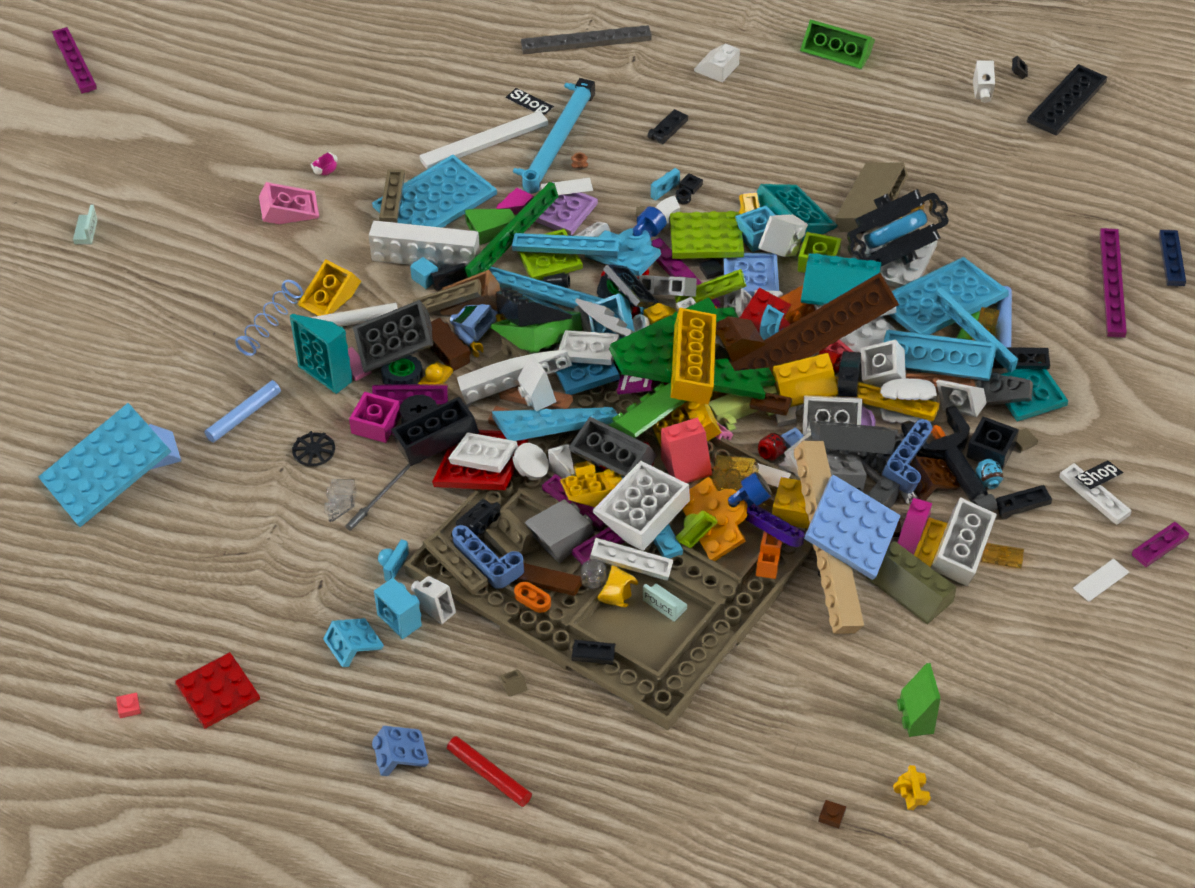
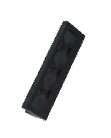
[992,347,1050,369]

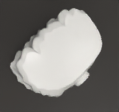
[880,378,937,423]

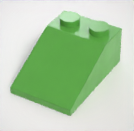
[897,663,941,737]

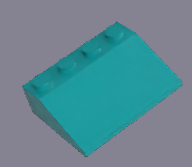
[756,184,838,243]
[801,253,881,305]
[290,314,353,394]

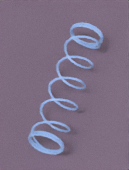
[235,280,303,356]

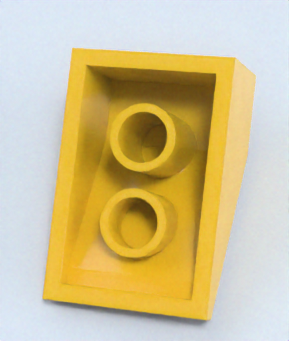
[297,259,361,316]

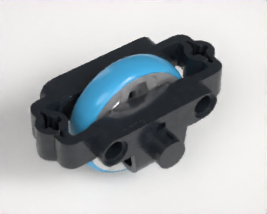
[847,189,949,267]

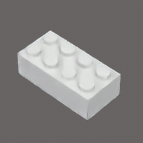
[931,498,997,586]

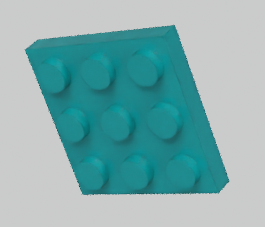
[1000,362,1068,422]

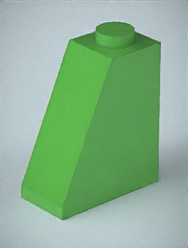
[465,209,516,245]

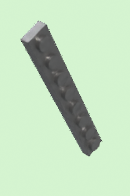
[521,25,652,54]

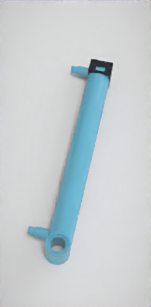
[513,78,595,193]

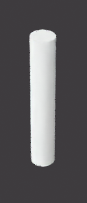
[312,303,398,327]

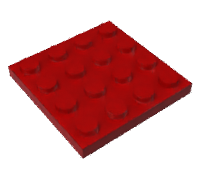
[432,430,528,490]

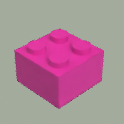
[349,392,401,443]

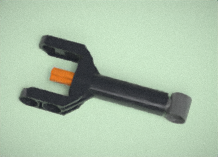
[901,405,997,512]

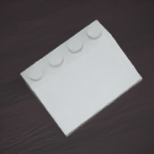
[593,461,690,551]

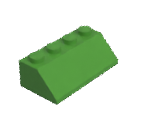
[800,19,875,69]
[608,383,686,438]

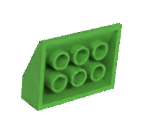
[491,311,582,353]

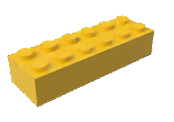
[670,308,716,405]

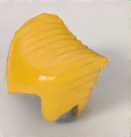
[597,565,638,607]

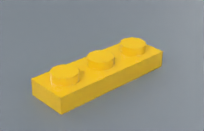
[914,518,948,567]

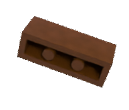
[430,317,471,371]

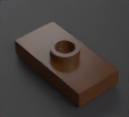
[749,392,792,416]

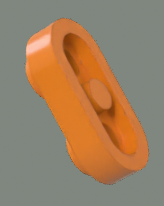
[514,582,551,613]

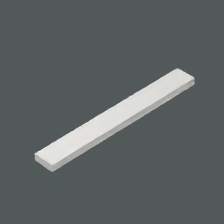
[419,111,548,169]

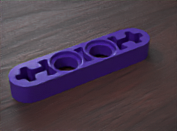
[745,505,805,547]

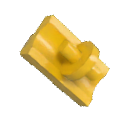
[893,765,931,811]

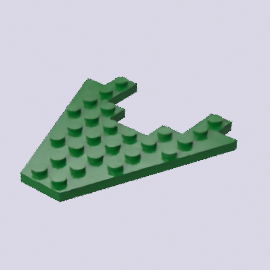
[609,298,776,399]

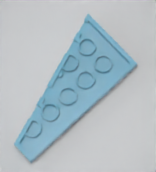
[492,407,617,441]

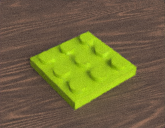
[517,229,583,280]

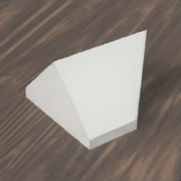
[548,444,575,478]

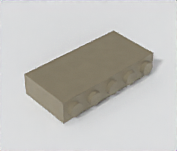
[835,162,908,232]

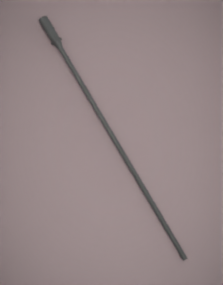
[345,402,473,531]

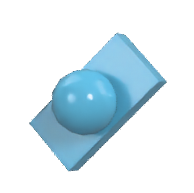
[378,539,409,581]

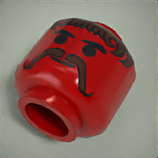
[758,433,786,461]

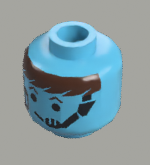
[975,459,1004,489]

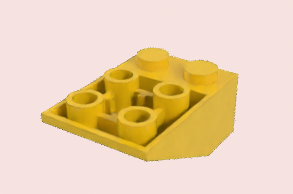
[652,401,722,446]
[560,469,622,507]

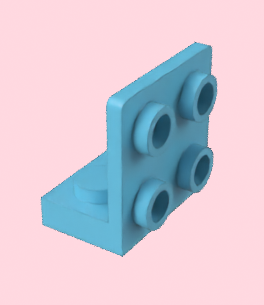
[323,618,384,667]

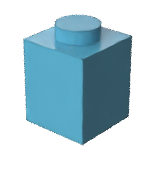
[410,257,438,289]

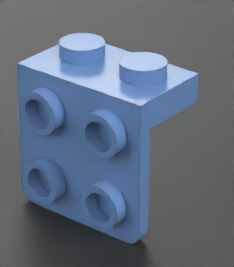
[372,726,429,776]

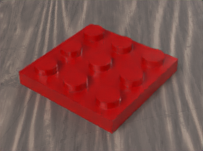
[175,652,260,729]

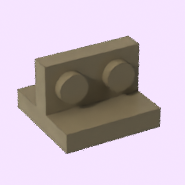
[484,509,540,556]

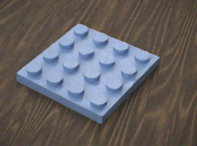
[804,474,901,580]

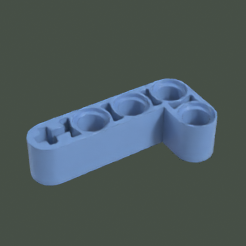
[882,419,932,493]
[452,525,524,588]

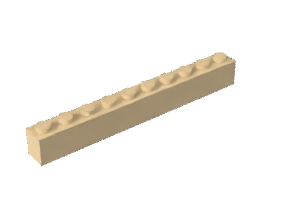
[794,441,864,634]

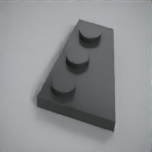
[977,372,1033,406]

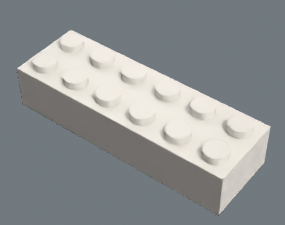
[369,220,480,268]

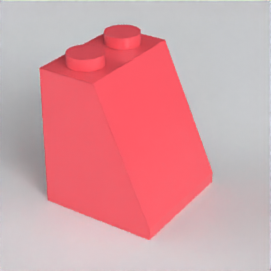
[661,417,712,483]

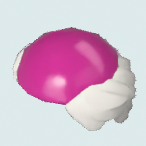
[311,152,338,175]

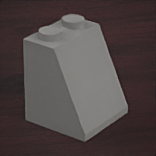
[525,499,595,564]

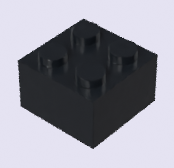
[966,416,1019,471]

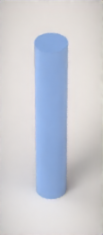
[997,286,1012,347]
[204,380,281,443]

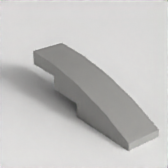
[575,298,634,337]

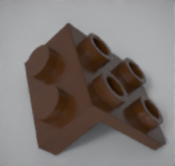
[909,456,959,501]

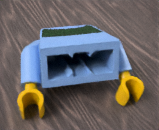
[450,304,506,357]

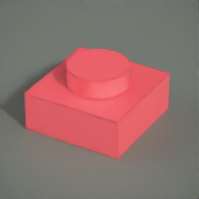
[116,692,141,718]

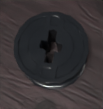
[400,395,438,424]

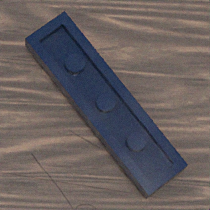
[1159,230,1186,286]

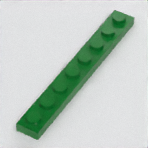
[465,182,559,278]

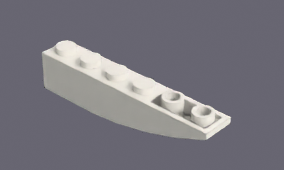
[457,349,572,404]

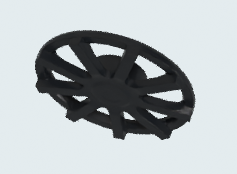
[292,431,335,467]

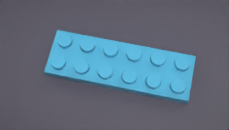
[884,330,997,381]

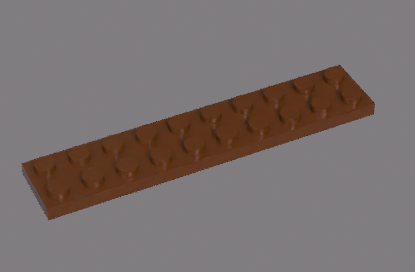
[729,273,899,374]

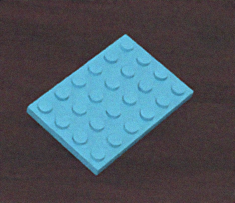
[372,155,497,228]
[889,257,1009,335]
[38,403,171,527]

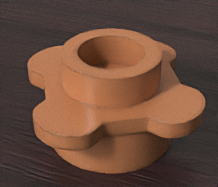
[571,152,588,168]

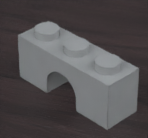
[639,275,697,297]

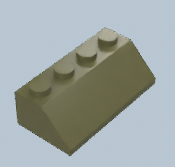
[866,541,956,625]

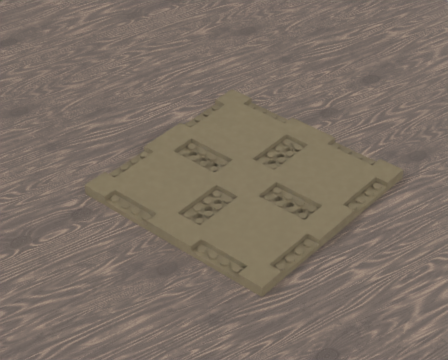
[404,381,814,730]

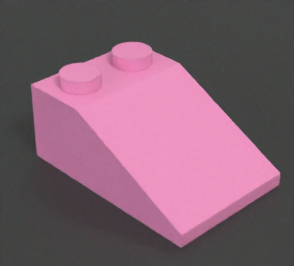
[259,182,319,224]

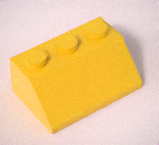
[773,353,838,407]

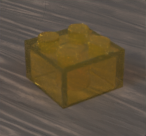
[712,455,759,491]

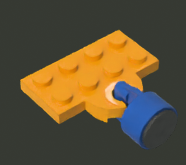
[682,472,772,561]

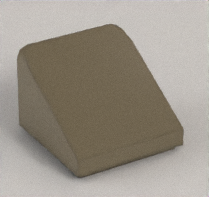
[499,669,527,697]

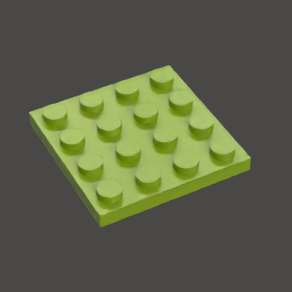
[670,211,744,259]

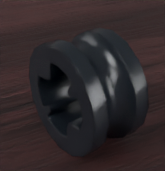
[676,187,692,205]

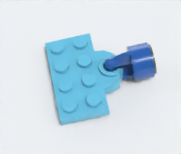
[585,206,667,276]

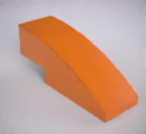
[756,531,783,579]

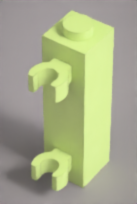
[709,386,778,431]

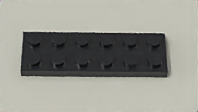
[1027,64,1107,136]

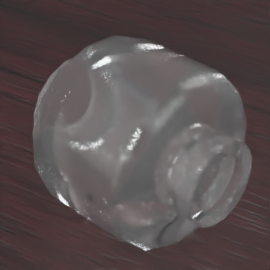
[581,559,607,589]

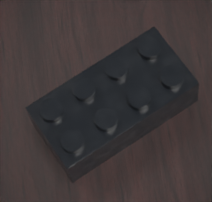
[391,397,480,466]

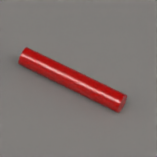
[447,736,532,807]

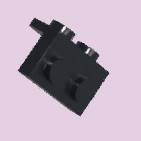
[456,499,501,536]

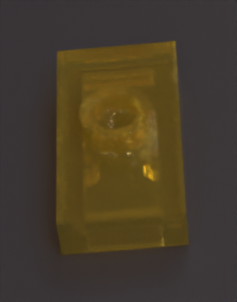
[981,543,1024,569]

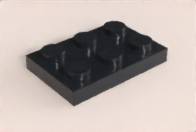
[603,264,659,308]

